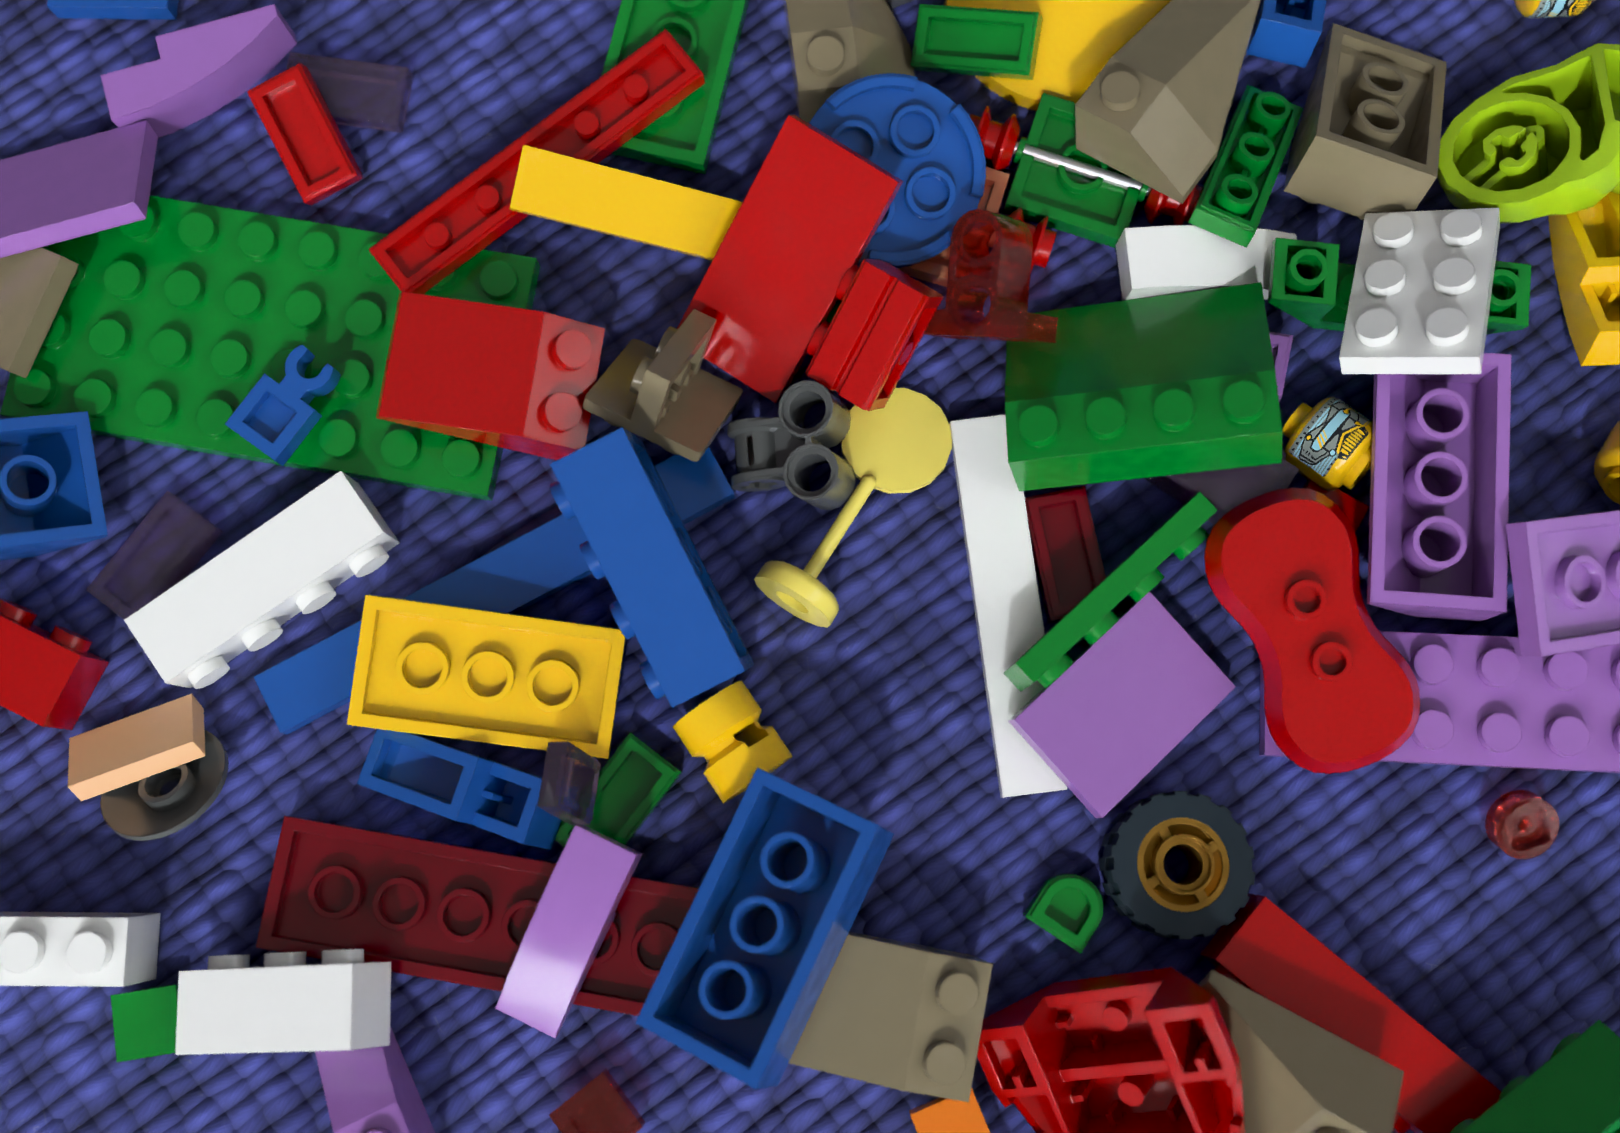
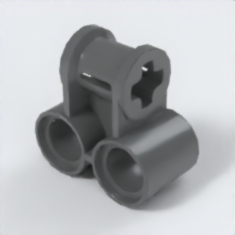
[727,380,856,510]

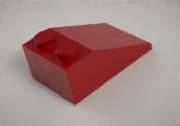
[376,291,605,461]

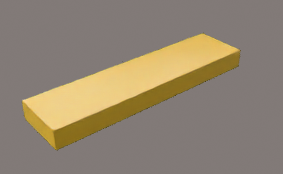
[509,145,743,260]

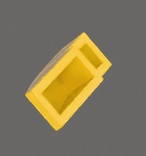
[1548,192,1620,366]

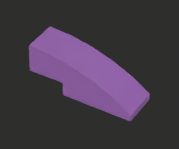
[100,4,297,138]
[495,825,643,1038]

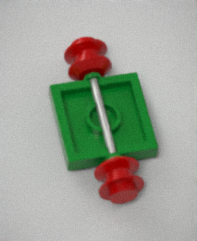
[970,93,1203,248]

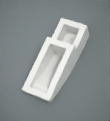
[1116,225,1297,301]

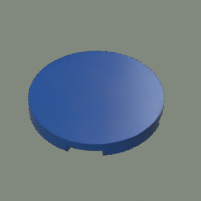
[809,73,986,268]

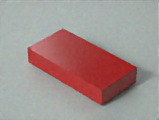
[247,63,364,205]

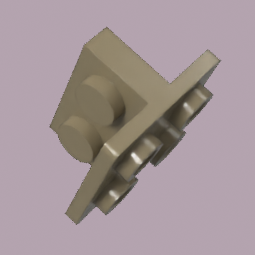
[583,309,743,462]

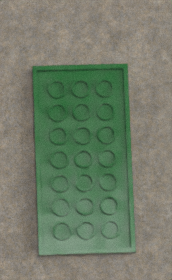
[0,196,540,501]

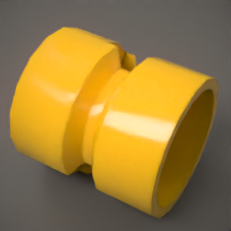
[673,680,793,803]

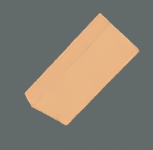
[68,693,206,801]

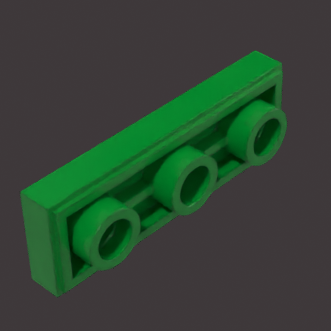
[1188,85,1303,248]

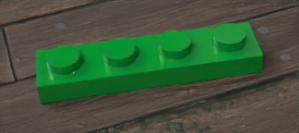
[1003,492,1218,692]

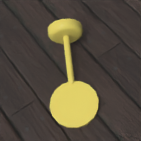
[754,388,952,628]

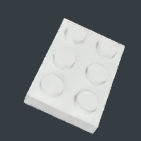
[1339,208,1500,374]

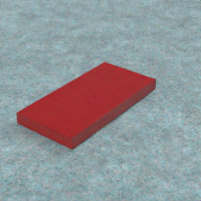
[677,115,903,403]

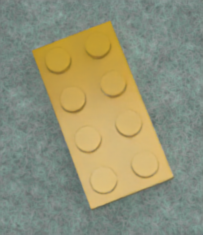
[347,595,626,759]

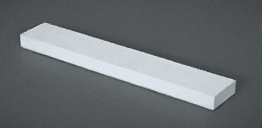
[950,414,1067,798]

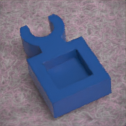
[225,345,341,466]

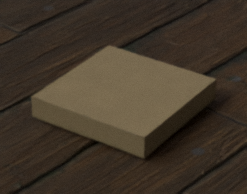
[0,247,79,378]

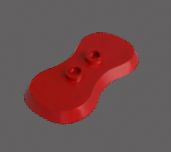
[1204,488,1420,774]

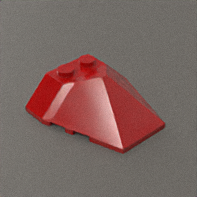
[977,967,1245,1133]

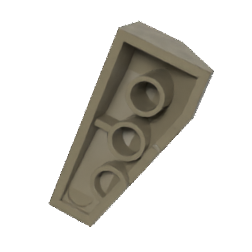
[783,0,915,122]
[1075,0,1261,204]

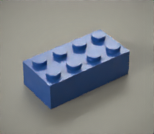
[550,427,755,708]
[635,767,894,1089]

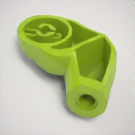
[1437,43,1620,223]

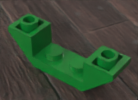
[1268,238,1531,334]

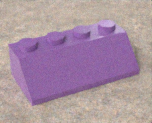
[1367,353,1511,622]

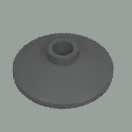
[100,730,229,841]

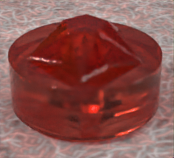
[1485,790,1559,859]

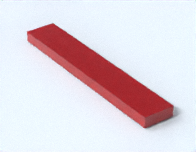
[368,29,705,294]

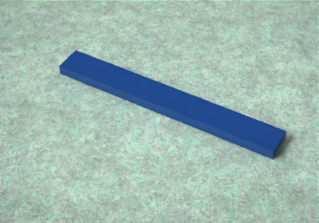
[254,447,735,735]

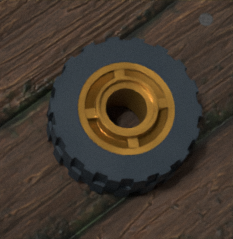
[1099,791,1256,939]

